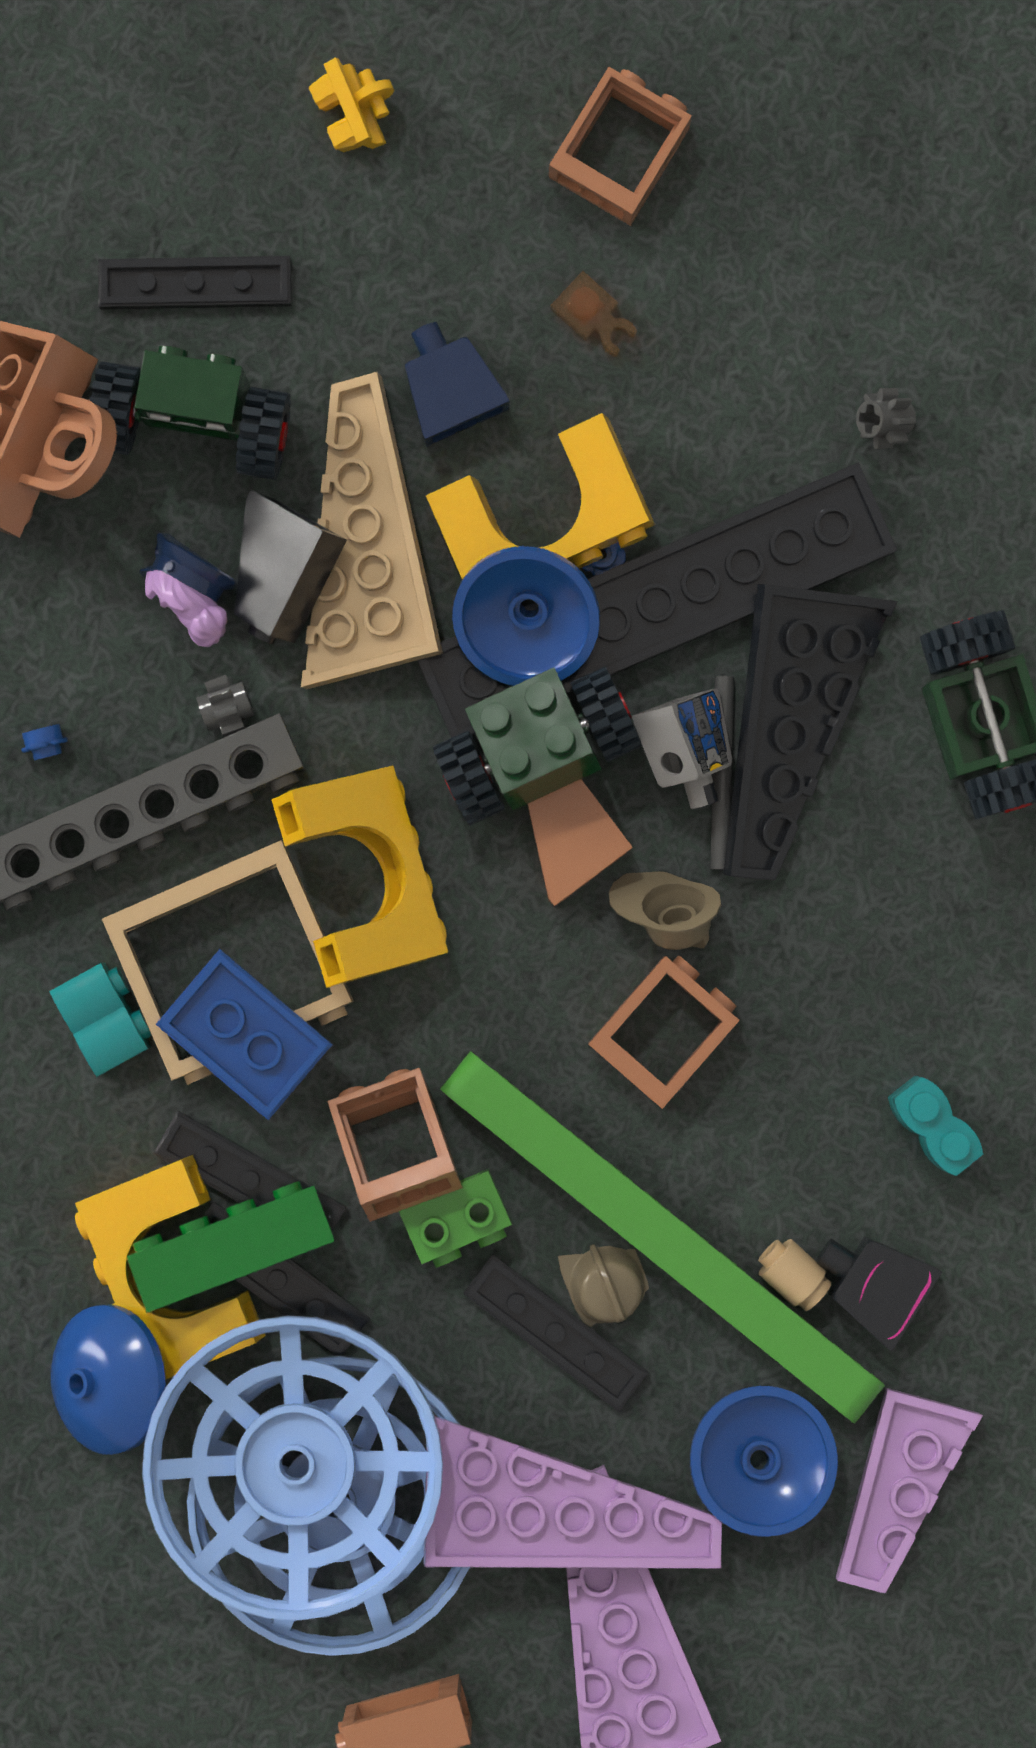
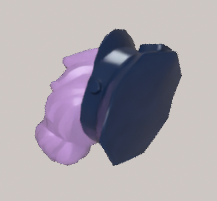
[139,533,237,648]

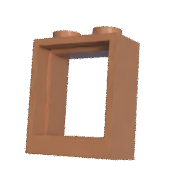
[549,67,692,226]
[588,955,740,1109]
[327,1068,463,1222]
[335,1674,472,1748]

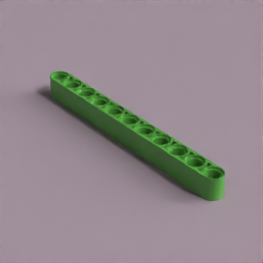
[440,1051,885,1424]

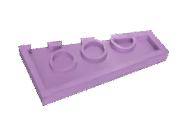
[836,1388,983,1594]

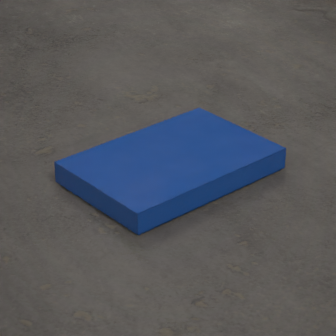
[156,949,333,1120]

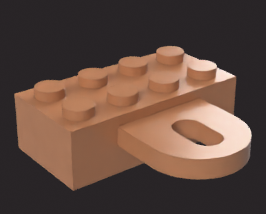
[0,321,116,538]

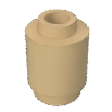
[758,1239,832,1311]

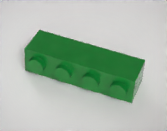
[126,1181,334,1313]

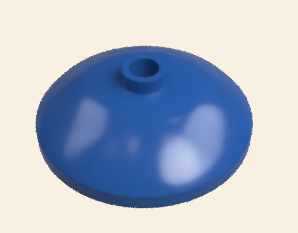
[452,546,600,686]
[51,1305,166,1455]
[690,1386,838,1537]

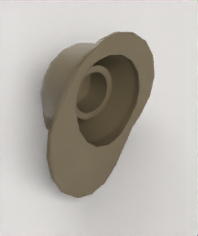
[609,871,721,950]
[558,1244,649,1327]

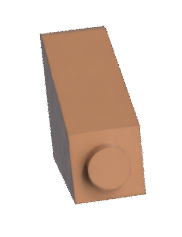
[527,779,633,907]

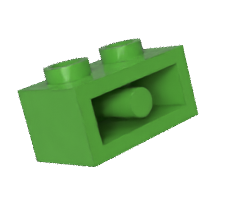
[399,1168,512,1268]

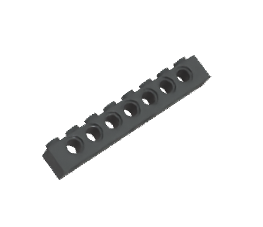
[0,713,306,911]

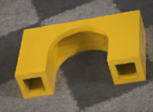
[426,413,655,580]
[272,766,448,988]
[75,1155,266,1379]

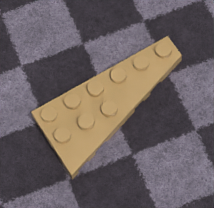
[301,372,443,690]

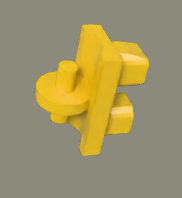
[309,57,395,152]

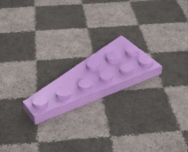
[423,1416,722,1568]
[566,1465,721,1748]

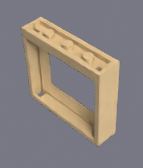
[102,840,354,1085]

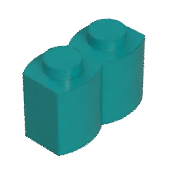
[49,963,152,1077]
[888,1076,983,1176]

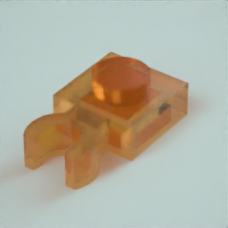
[550,271,637,357]

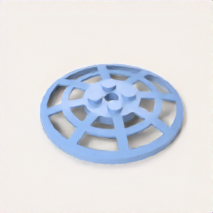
[142,1316,443,1621]
[187,1355,470,1656]

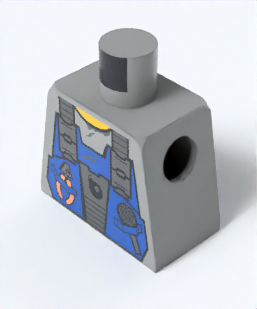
[632,688,732,809]

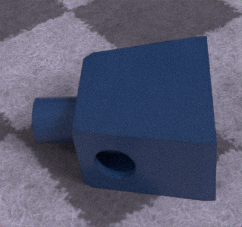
[405,322,510,447]

